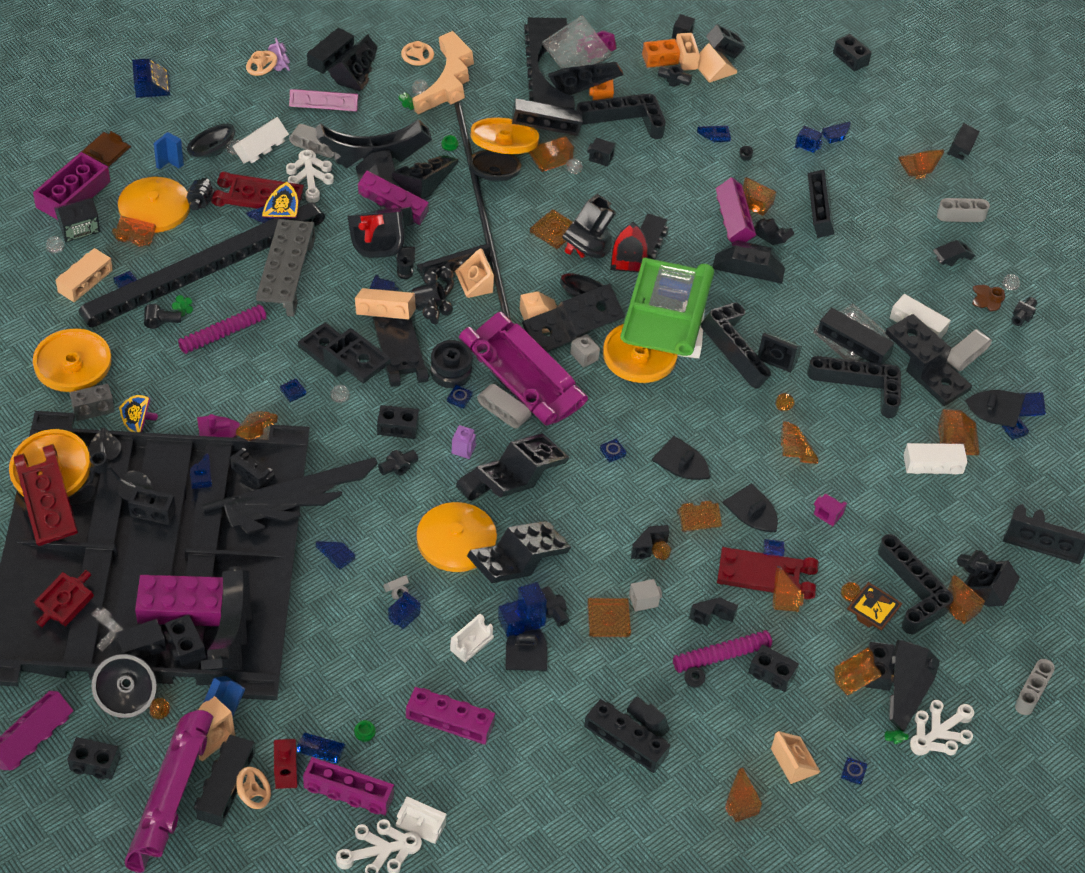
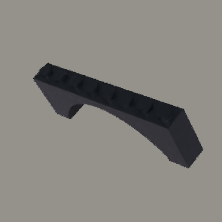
[524,17,575,110]

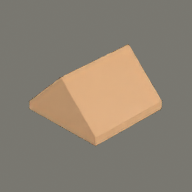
[698,43,737,83]
[455,248,494,298]
[771,731,820,784]

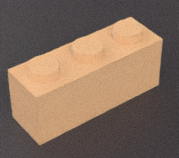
[56,248,113,302]
[355,288,416,319]

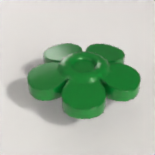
[398,93,414,110]
[172,295,193,317]
[884,730,909,744]

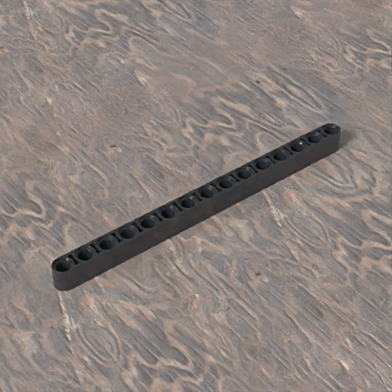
[78,202,325,327]

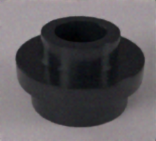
[684,667,705,688]

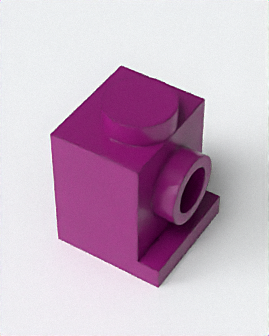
[814,493,847,526]

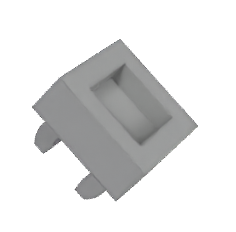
[383,575,409,600]

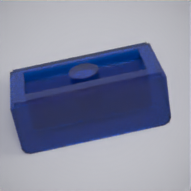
[1019,392,1046,417]
[297,733,346,764]

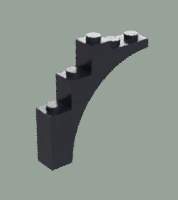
[316,119,432,168]

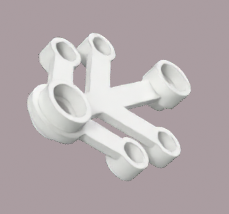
[286,150,334,203]
[910,700,974,755]
[336,819,422,873]

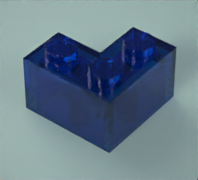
[498,582,547,637]

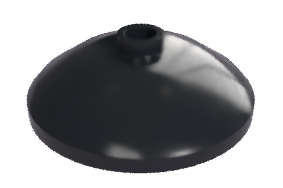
[187,123,236,157]
[469,150,521,182]
[560,273,604,305]
[92,653,157,718]

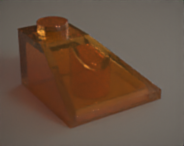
[528,136,574,172]
[898,149,944,179]
[938,409,980,455]

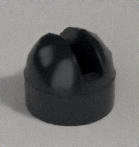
[739,146,753,161]

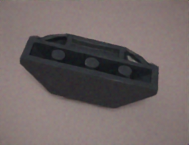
[713,241,785,284]

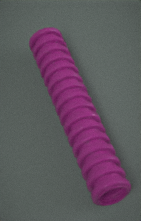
[178,304,266,354]
[673,630,772,673]

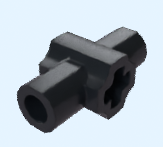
[658,64,692,87]
[1012,297,1037,326]
[378,450,418,476]
[957,550,996,577]
[539,586,570,627]

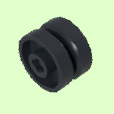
[430,340,473,389]

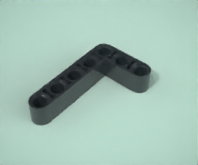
[576,94,666,139]
[701,303,771,389]
[807,356,901,418]
[878,534,953,634]

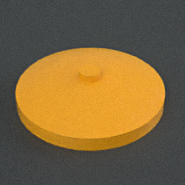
[470,118,539,154]
[118,177,190,233]
[603,324,678,383]
[33,329,111,392]
[9,429,91,497]
[417,502,497,572]

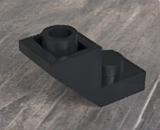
[754,218,795,245]
[933,240,976,266]
[630,525,670,559]
[689,597,738,626]

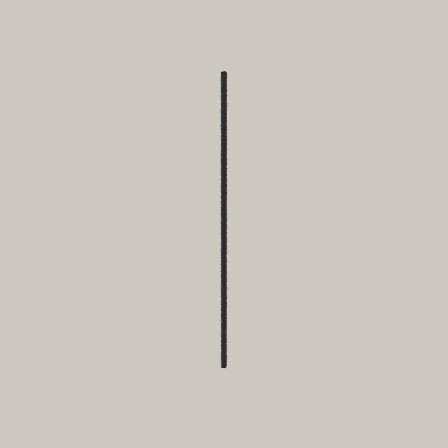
[454,101,511,320]

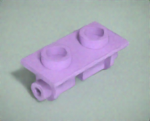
[268,38,290,71]

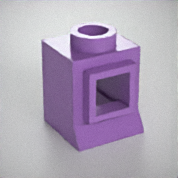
[451,425,476,459]

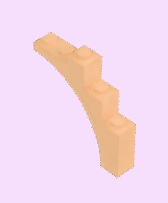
[412,31,474,114]

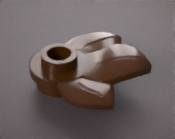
[972,285,1005,312]

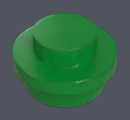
[441,135,458,151]
[354,720,376,742]

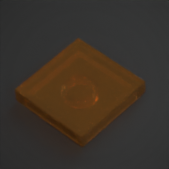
[530,209,573,249]
[587,598,631,637]

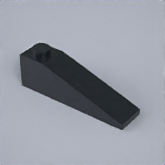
[328,34,378,91]

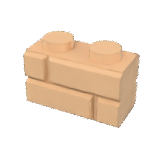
[676,33,700,71]

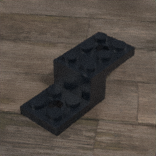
[522,283,625,352]
[885,314,972,407]
[298,322,391,384]
[473,433,570,498]
[467,521,571,583]

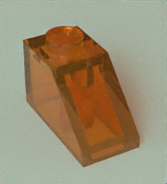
[743,177,776,216]
[772,566,804,612]
[948,575,985,625]
[725,768,762,823]

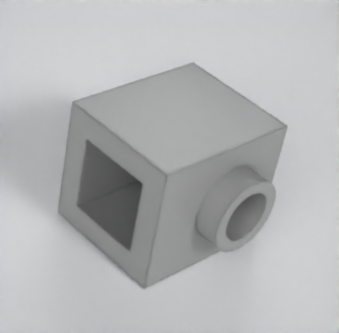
[570,334,600,368]
[629,579,662,612]

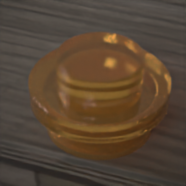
[775,393,795,411]
[652,541,671,560]
[841,582,861,602]
[150,698,170,719]

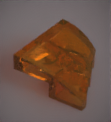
[236,411,278,441]
[781,421,818,464]

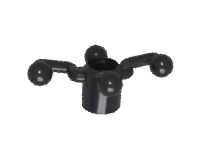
[411,268,454,325]

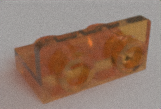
[112,216,156,247]
[677,501,722,532]
[834,647,881,695]

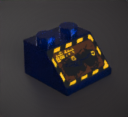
[132,59,170,98]

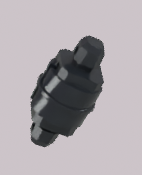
[187,178,213,211]

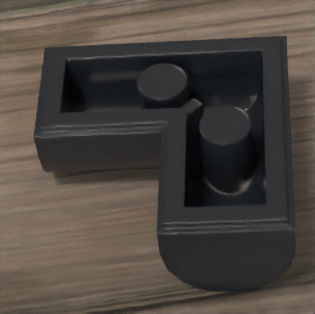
[627,697,669,736]

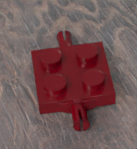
[34,570,94,628]

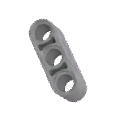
[289,124,334,158]
[937,198,990,222]
[947,329,992,372]
[477,384,531,429]
[1015,659,1055,715]

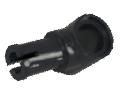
[144,304,181,329]

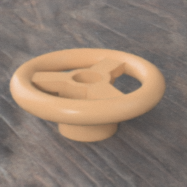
[401,41,434,66]
[246,51,278,76]
[236,767,271,809]

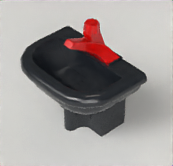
[562,193,616,259]
[347,207,414,258]

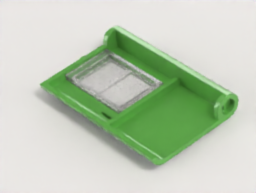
[620,258,714,356]

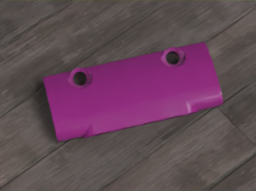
[459,312,588,426]
[125,710,214,873]

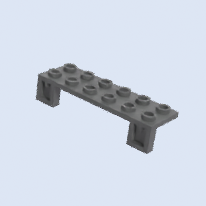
[256,219,316,317]

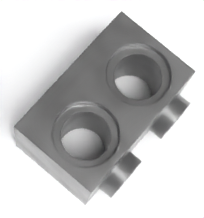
[69,384,115,421]

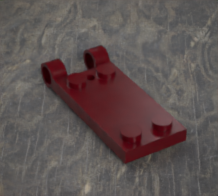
[211,172,304,210]
[13,444,78,546]
[717,547,819,599]

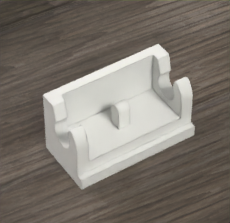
[450,614,494,663]
[396,797,447,844]

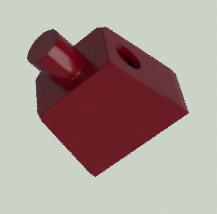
[274,739,297,789]

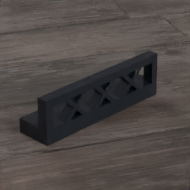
[417,243,491,281]

